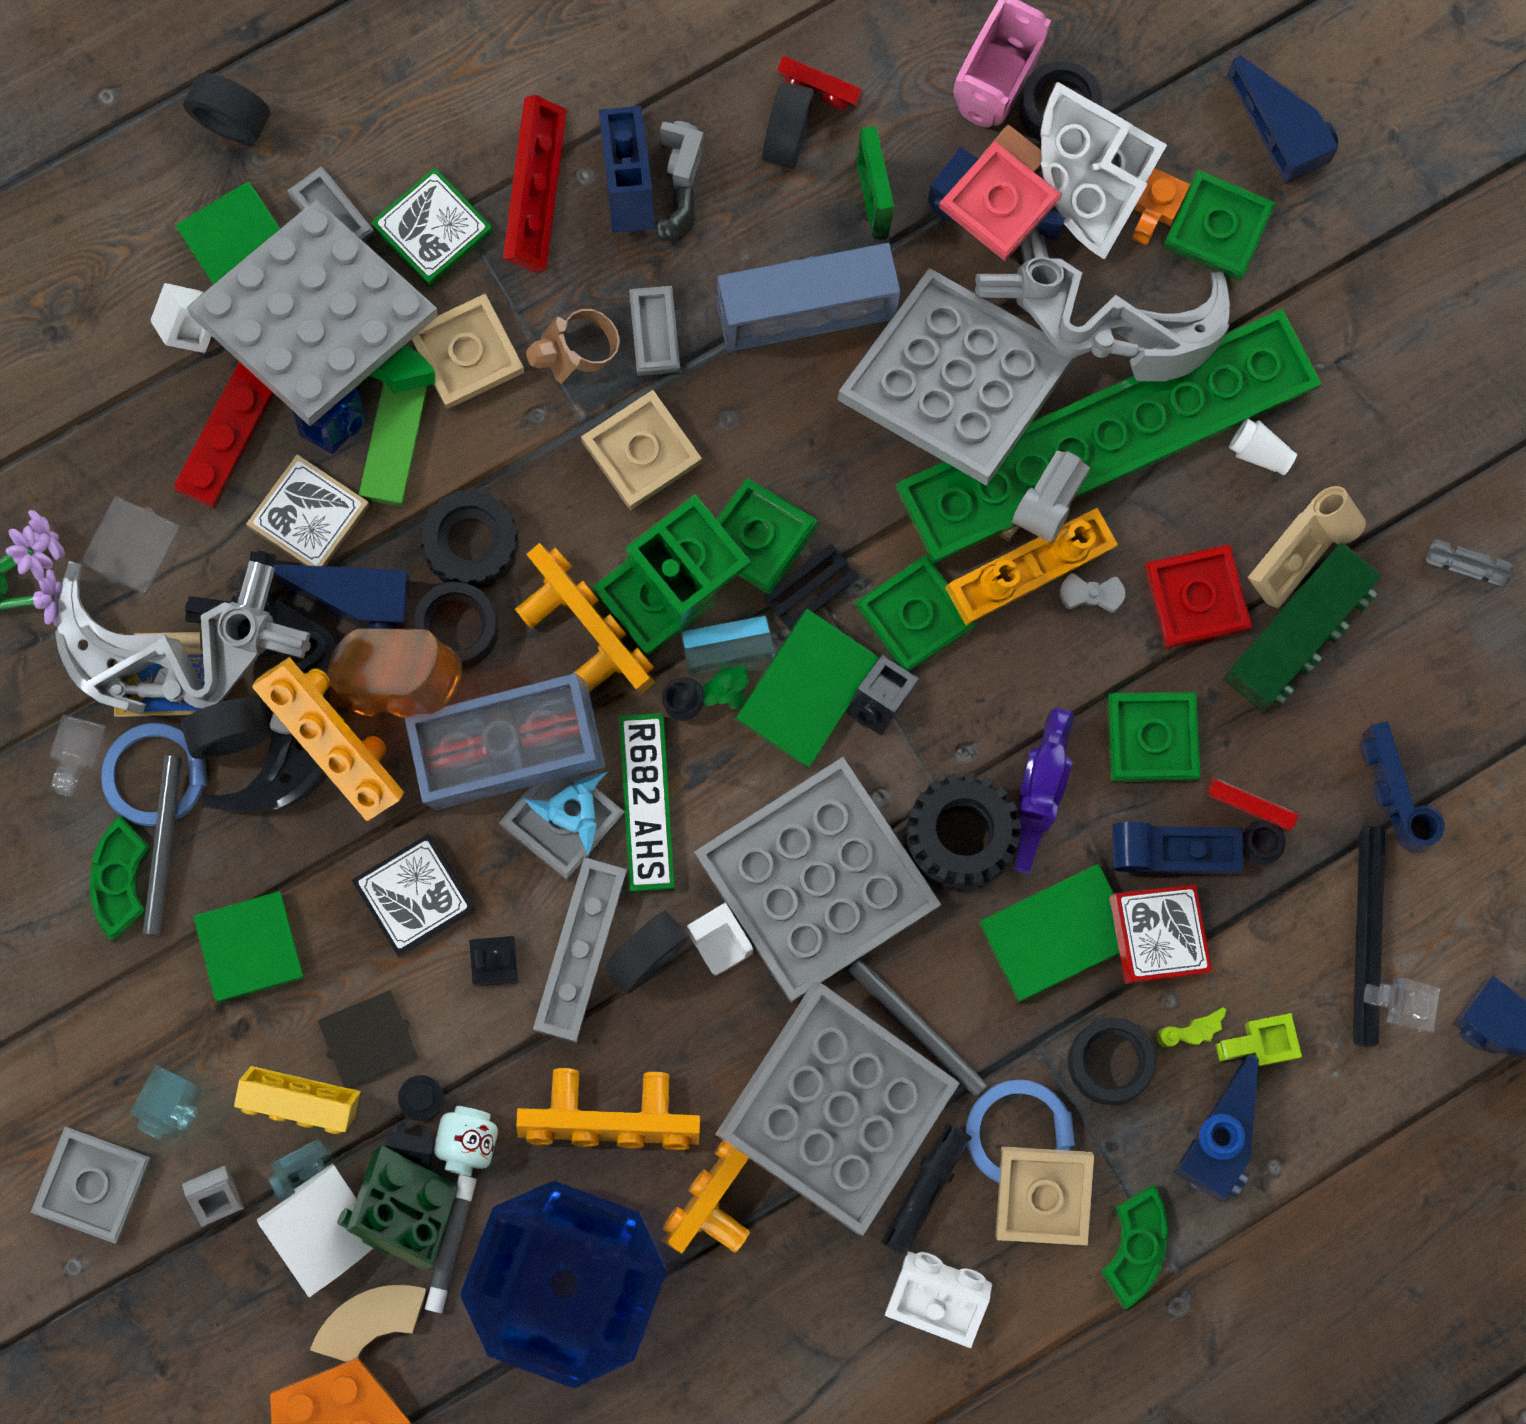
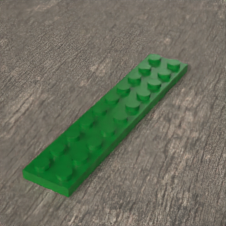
[895,308,1322,564]

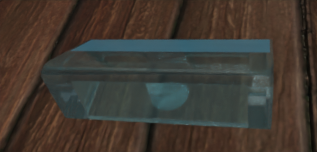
[680,615,775,675]

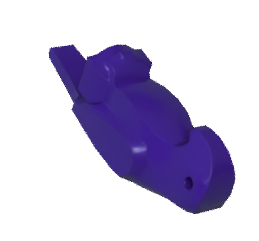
[1014,707,1074,875]

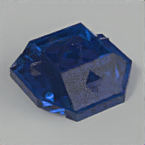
[460,1180,667,1389]

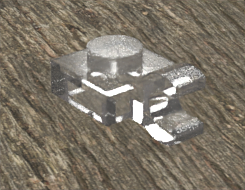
[49,715,108,797]
[1363,978,1440,1032]

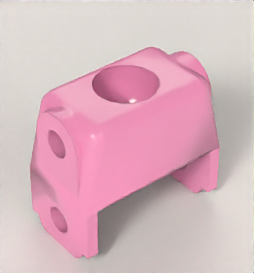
[953,0,1051,128]

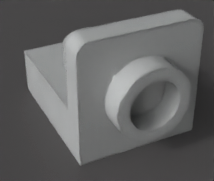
[660,121,704,189]

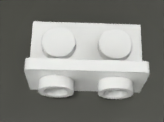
[885,1252,992,1348]

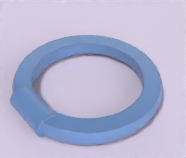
[101,722,208,827]
[966,1080,1075,1183]

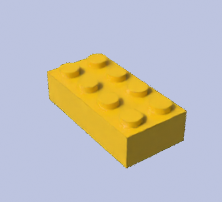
[234,1066,361,1134]

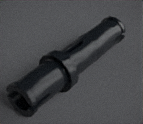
[880,1123,972,1257]

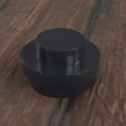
[662,677,705,721]
[1242,820,1286,865]
[398,1075,444,1121]

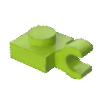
[1215,1013,1302,1067]

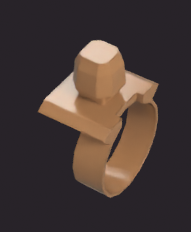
[526,309,620,385]

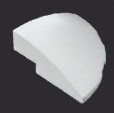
[1040,82,1167,260]

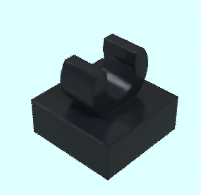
[469,936,518,986]
[385,1122,434,1171]

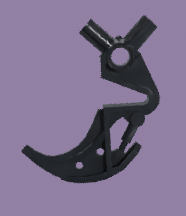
[185,550,349,812]

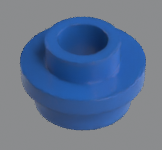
[1199,1114,1245,1160]

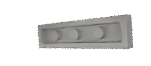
[533,857,627,1043]

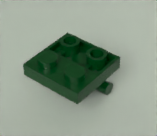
[337,1145,458,1270]

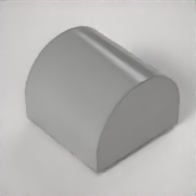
[182,1165,244,1227]

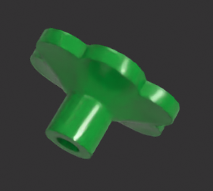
[703,665,749,709]

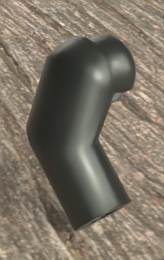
[655,188,695,243]

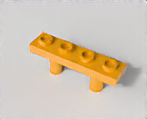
[945,508,1118,626]
[515,543,656,694]
[252,657,404,821]
[516,1068,700,1150]
[661,1140,750,1254]

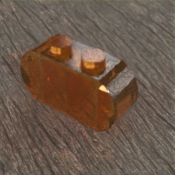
[328,628,462,718]

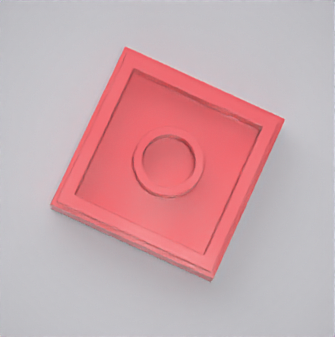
[939,141,1062,261]

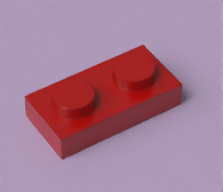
[777,55,864,112]

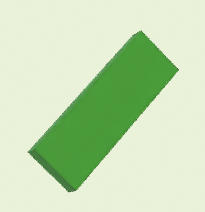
[359,382,429,507]

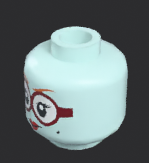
[434,1106,498,1176]

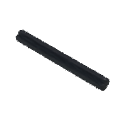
[1353,826,1385,1047]

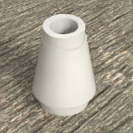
[1229,418,1297,475]

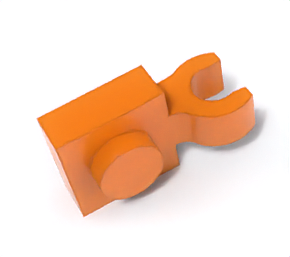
[1131,168,1190,246]

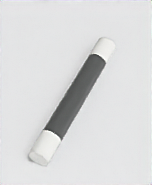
[425,1175,477,1314]

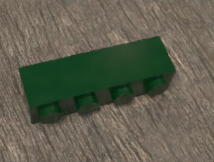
[1223,542,1382,713]

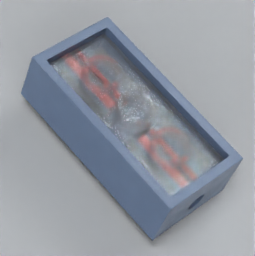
[717,243,900,352]
[405,673,605,810]

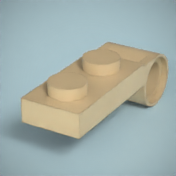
[1247,486,1366,609]

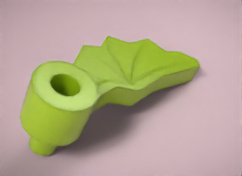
[1156,1007,1226,1047]

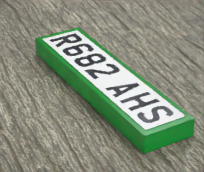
[619,713,675,893]

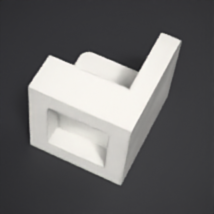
[151,283,211,353]
[687,902,753,976]

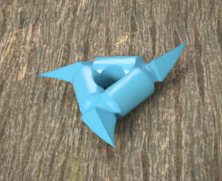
[522,772,608,858]

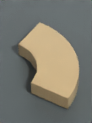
[310,1285,428,1362]

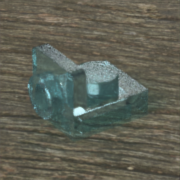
[268,1138,332,1202]

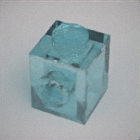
[129,1065,202,1140]

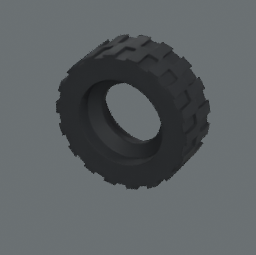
[420,489,519,589]

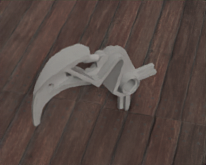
[975,229,1230,381]
[55,561,311,714]

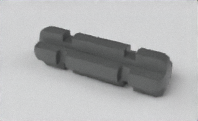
[1426,539,1513,587]

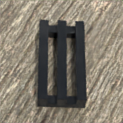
[763,543,859,631]

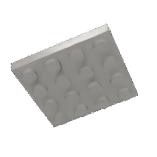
[187,200,438,426]
[837,268,1076,486]
[694,757,941,1003]
[715,981,959,1236]

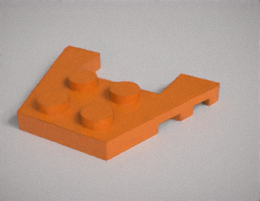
[270,1357,412,1424]

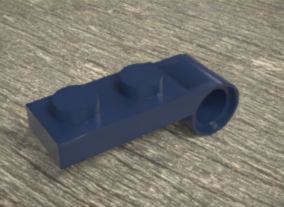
[1360,721,1445,853]
[1112,822,1243,874]

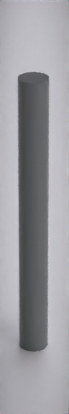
[143,755,182,935]
[848,958,988,1097]

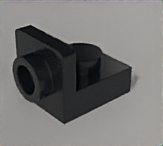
[846,655,919,735]

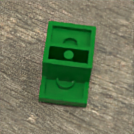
[592,494,751,658]

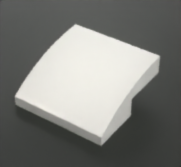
[257,1163,373,1297]

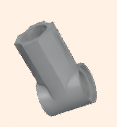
[1012,450,1090,543]

